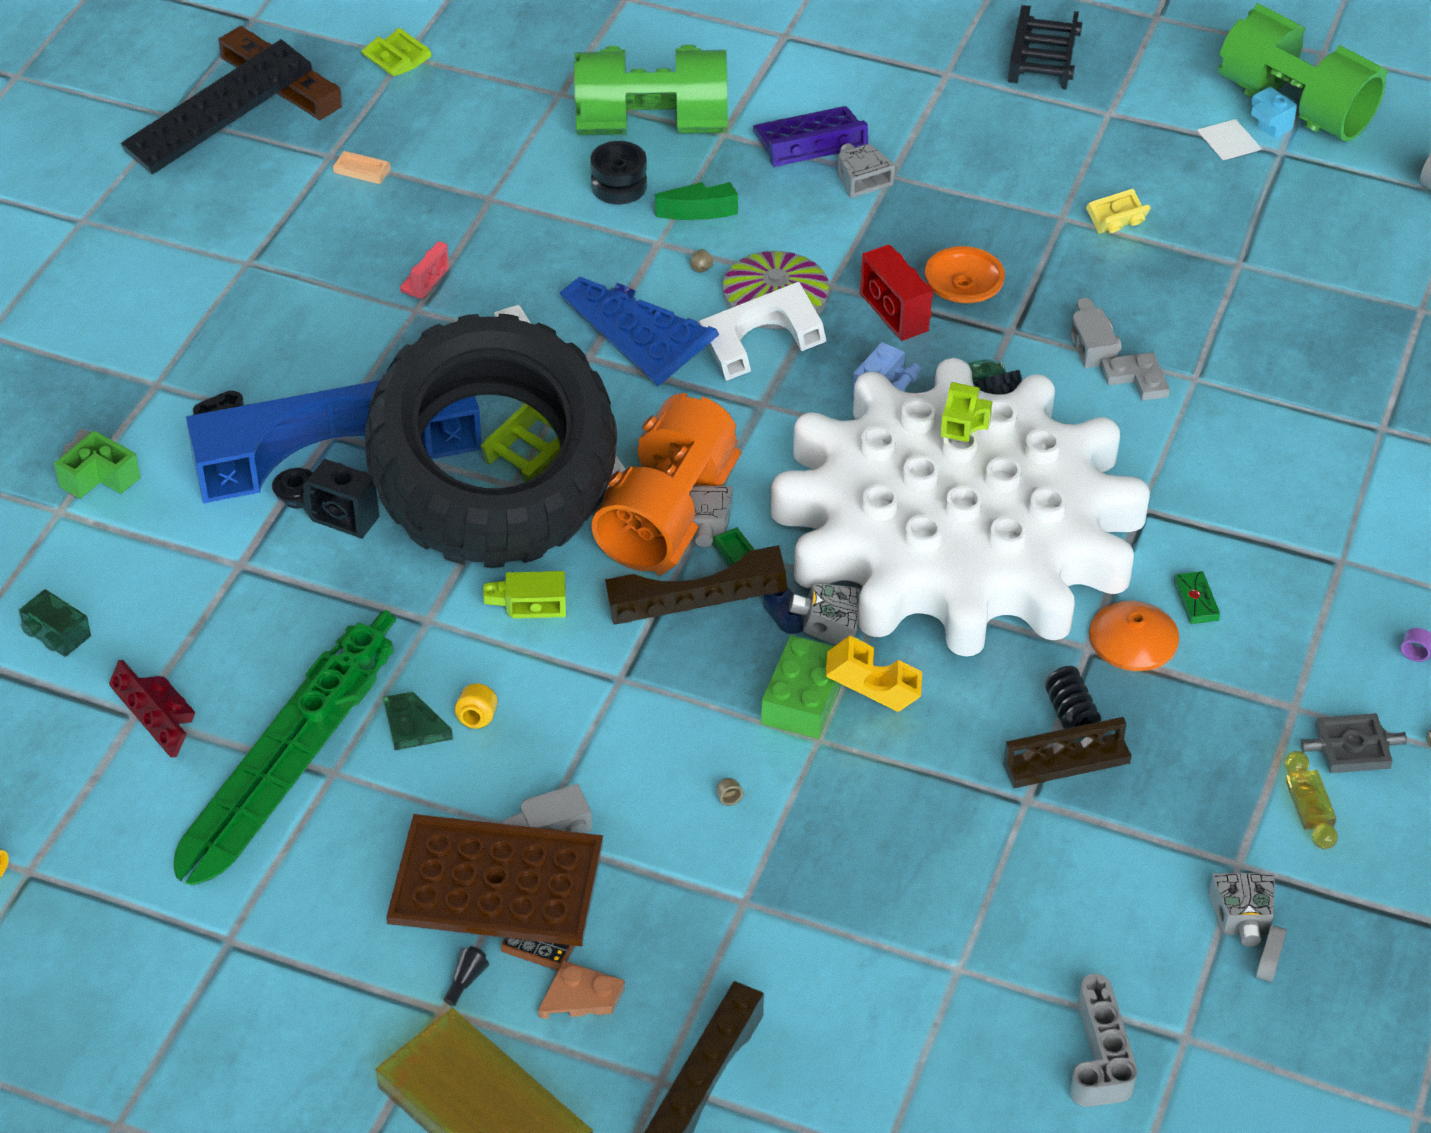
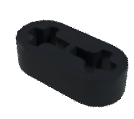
[193,391,244,415]

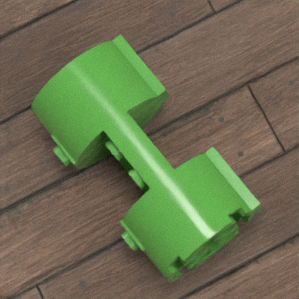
[1218,3,1389,142]
[574,45,728,135]

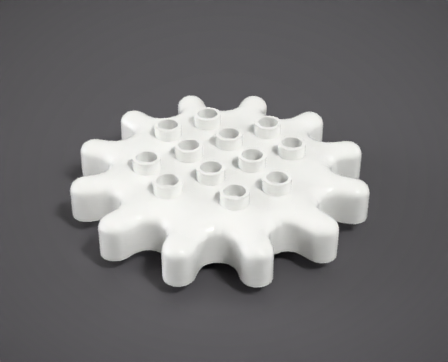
[771,358,1150,656]

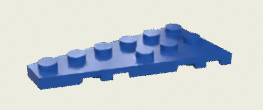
[559,276,719,387]

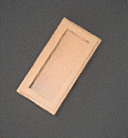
[333,151,391,184]

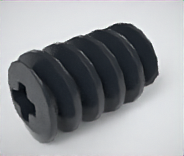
[1045,666,1101,729]

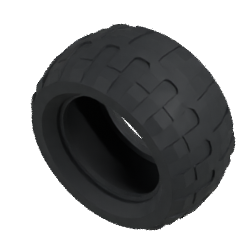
[365,314,617,568]

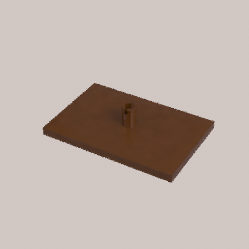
[386,814,603,947]

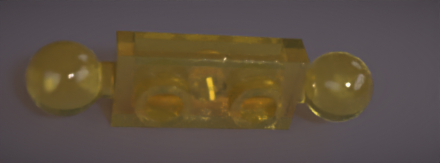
[1284,751,1338,849]

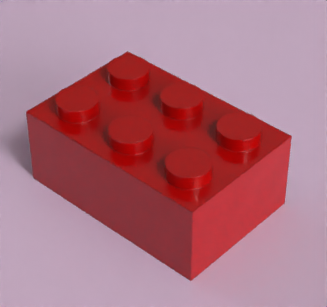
[860,244,933,341]

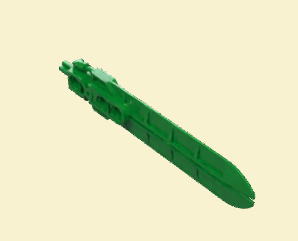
[174,610,396,885]

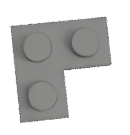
[1100,352,1170,400]

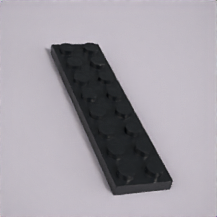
[121,39,313,175]

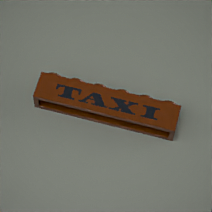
[218,26,342,121]

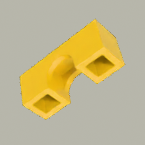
[826,635,922,712]

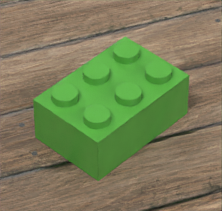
[761,635,842,739]

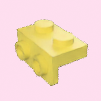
[1086,188,1151,234]

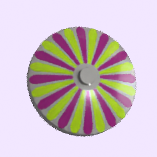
[723,251,829,329]

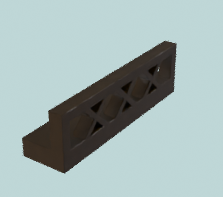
[1003,717,1132,789]

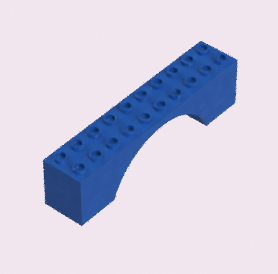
[185,380,482,504]

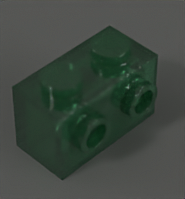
[19,589,91,657]

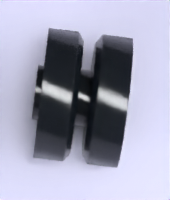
[590,141,647,205]

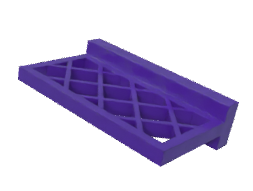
[753,106,868,167]

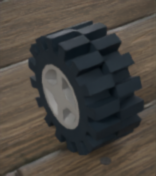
[973,370,1022,394]

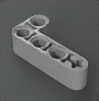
[1070,974,1137,1107]

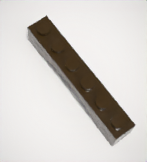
[605,545,788,625]
[644,981,764,1133]

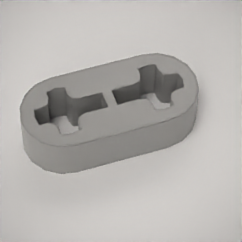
[1256,924,1287,983]

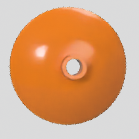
[925,246,1005,304]
[1089,600,1179,671]

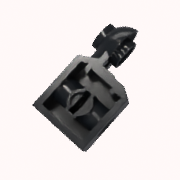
[272,459,380,539]

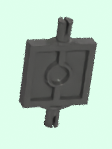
[1300,713,1407,773]

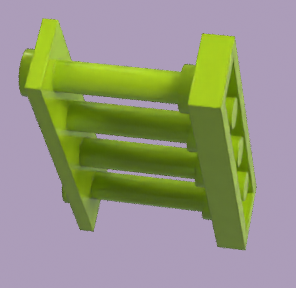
[480,404,561,482]

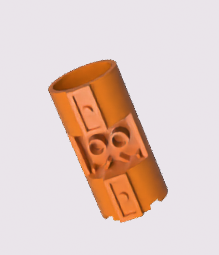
[591,393,742,576]

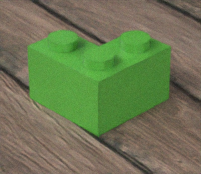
[54,430,141,499]

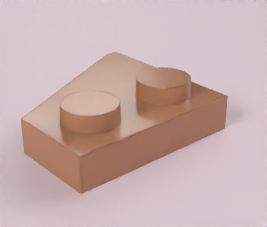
[538,961,625,1019]

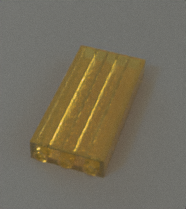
[375,1008,593,1133]

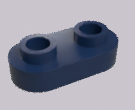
[763,588,804,634]

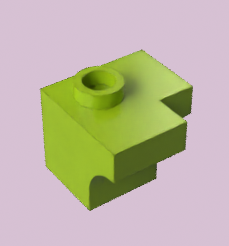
[940,382,993,442]

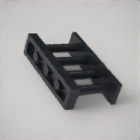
[1008,5,1082,90]

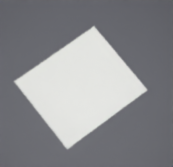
[1197,119,1263,161]

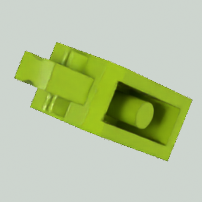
[483,571,566,618]

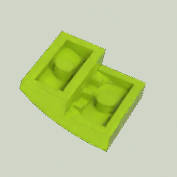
[361,28,432,76]

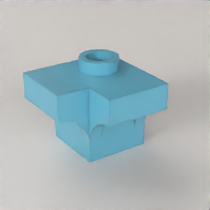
[1251,86,1297,138]

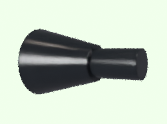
[443,946,489,1006]

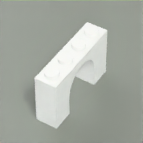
[699,282,827,381]

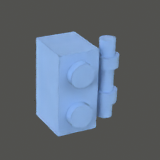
[852,342,921,398]

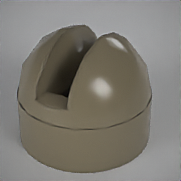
[691,249,713,272]
[716,778,743,806]

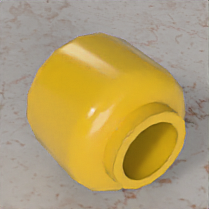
[454,683,498,729]

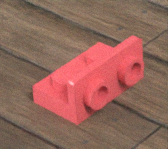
[400,241,449,299]

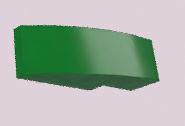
[654,182,738,220]

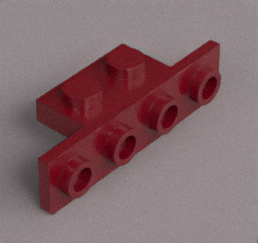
[109,660,195,757]

